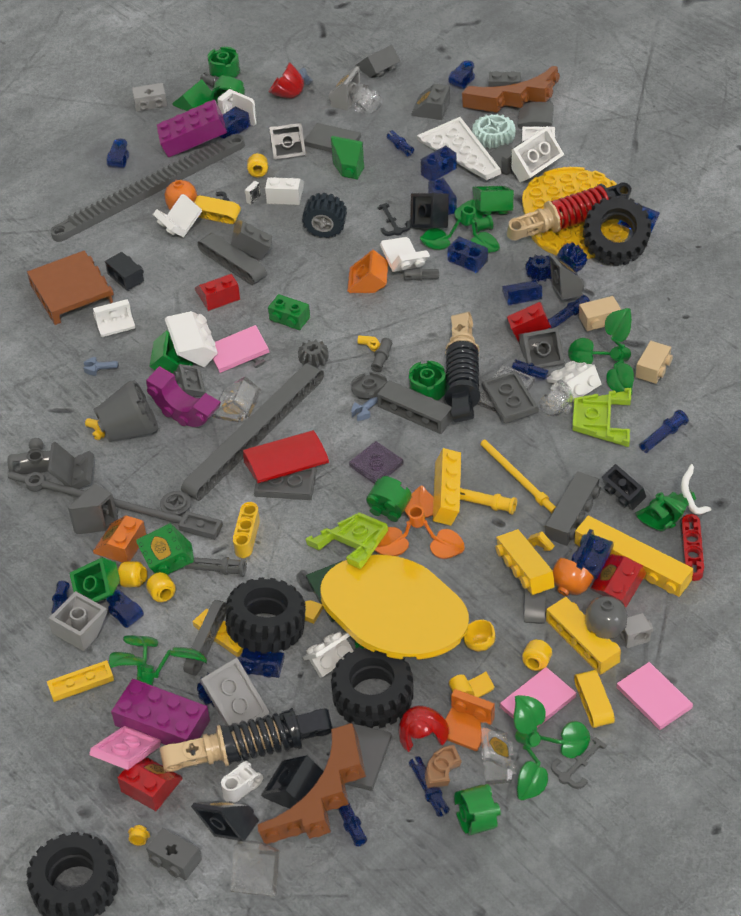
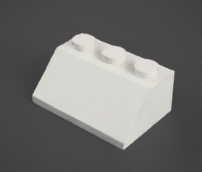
[512,126,564,182]
[165,311,218,367]

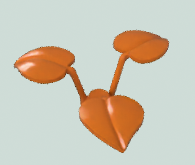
[374,485,465,559]

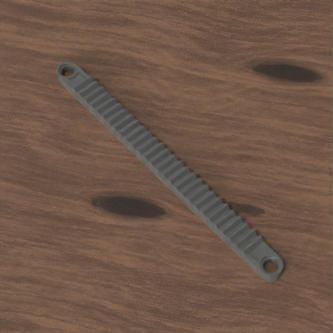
[50,134,245,242]

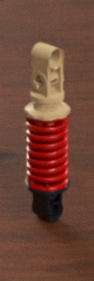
[507,182,632,240]

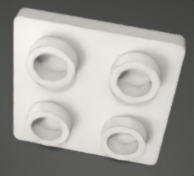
[93,299,135,337]
[303,632,354,677]

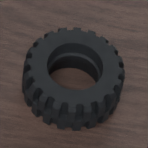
[583,196,652,266]
[225,577,306,654]
[331,647,414,728]
[26,832,119,916]

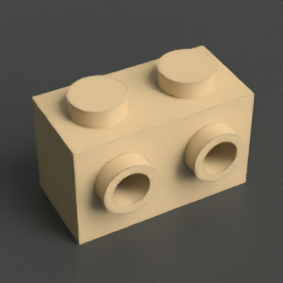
[579,296,621,331]
[636,341,673,384]

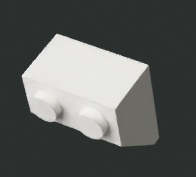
[265,177,304,205]

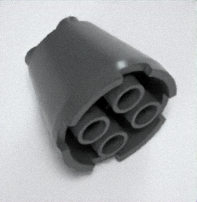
[94,380,158,442]

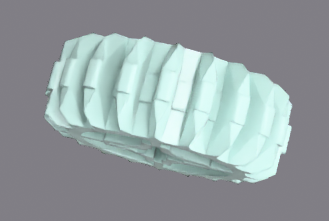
[472,114,516,149]

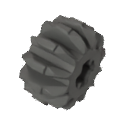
[298,339,329,368]

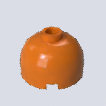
[165,180,198,210]
[552,558,594,596]

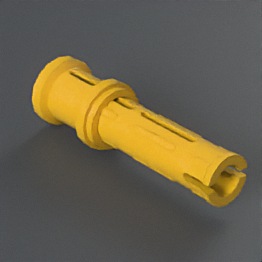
[460,487,517,515]

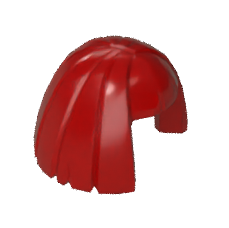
[269,62,304,98]
[398,706,449,752]

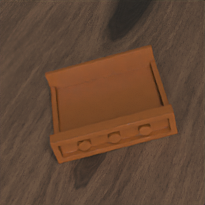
[27,250,114,325]

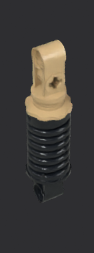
[445,312,480,423]
[160,708,333,772]

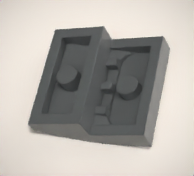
[518,102,554,129]

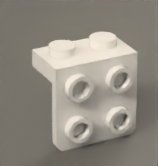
[217,89,257,126]
[153,194,202,238]
[380,237,430,272]
[546,361,602,402]

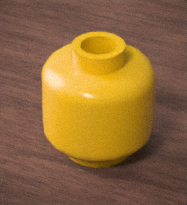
[247,153,268,178]
[118,561,147,588]
[146,572,176,603]
[522,639,552,671]

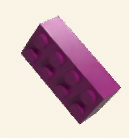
[157,99,227,158]
[111,678,210,751]

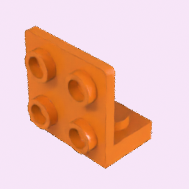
[445,689,495,751]

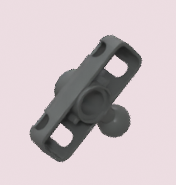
[7,438,51,474]

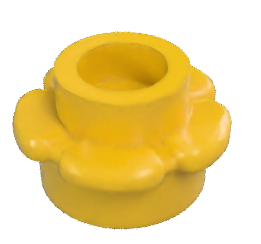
[128,825,150,846]

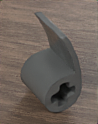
[524,588,546,624]

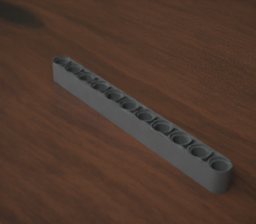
[181,363,324,500]

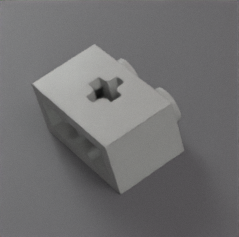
[132,83,167,111]

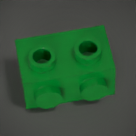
[268,294,310,330]

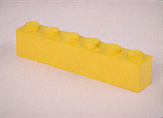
[575,515,693,597]

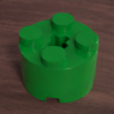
[208,46,240,78]
[210,75,245,105]
[409,361,446,400]
[366,476,412,522]
[454,784,501,836]

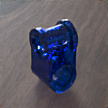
[448,60,475,89]
[107,138,129,168]
[106,590,144,628]

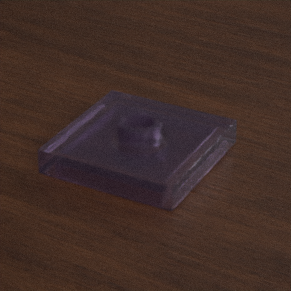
[349,441,404,484]

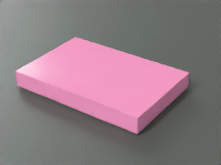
[213,325,269,373]
[616,662,693,730]
[500,667,576,728]
[90,726,161,770]

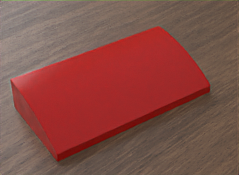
[243,430,329,483]

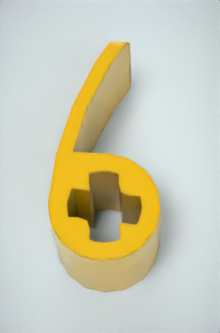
[448,672,494,697]

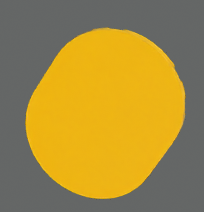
[522,167,630,259]
[321,555,469,659]

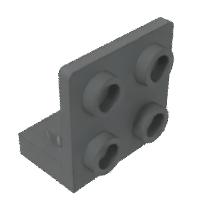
[489,141,524,174]
[48,442,94,489]

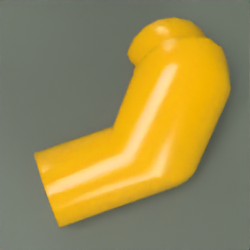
[357,335,380,351]
[85,418,105,440]

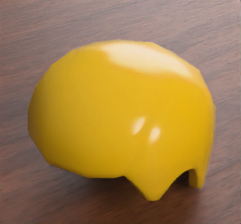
[464,619,496,652]

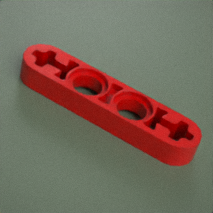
[681,514,704,581]

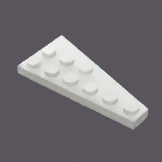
[417,117,501,180]

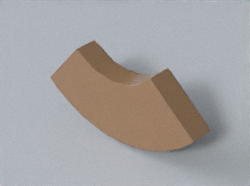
[425,745,462,788]

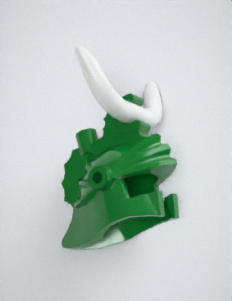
[635,464,711,531]

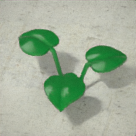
[420,199,500,253]
[568,308,634,395]
[109,635,207,686]
[513,695,590,800]

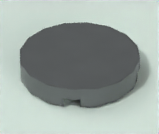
[351,372,387,398]

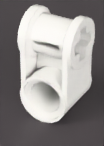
[221,761,263,803]

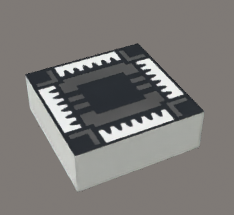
[245,181,261,204]

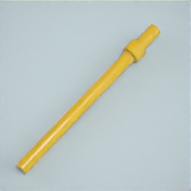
[480,439,556,513]

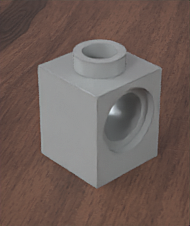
[620,613,653,648]

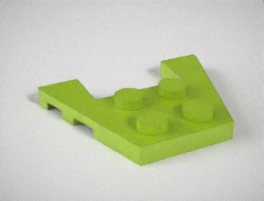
[572,388,631,447]
[305,512,388,569]

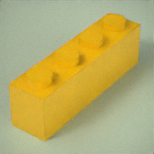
[433,448,461,526]
[495,529,555,595]
[546,597,621,675]

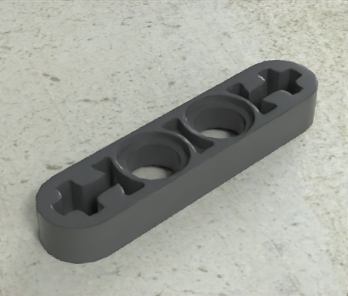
[184,599,226,676]

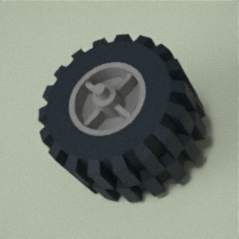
[302,193,347,238]

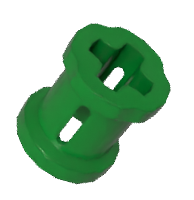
[474,214,494,233]

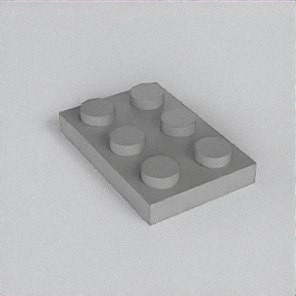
[199,657,270,726]

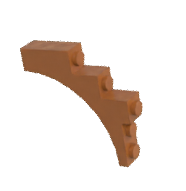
[462,66,560,113]
[257,723,366,844]

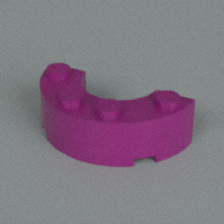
[146,366,221,427]

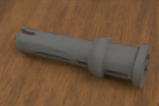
[185,557,247,576]

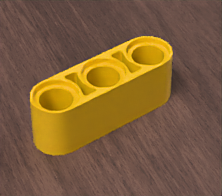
[194,195,241,224]
[233,502,260,558]
[574,670,615,728]

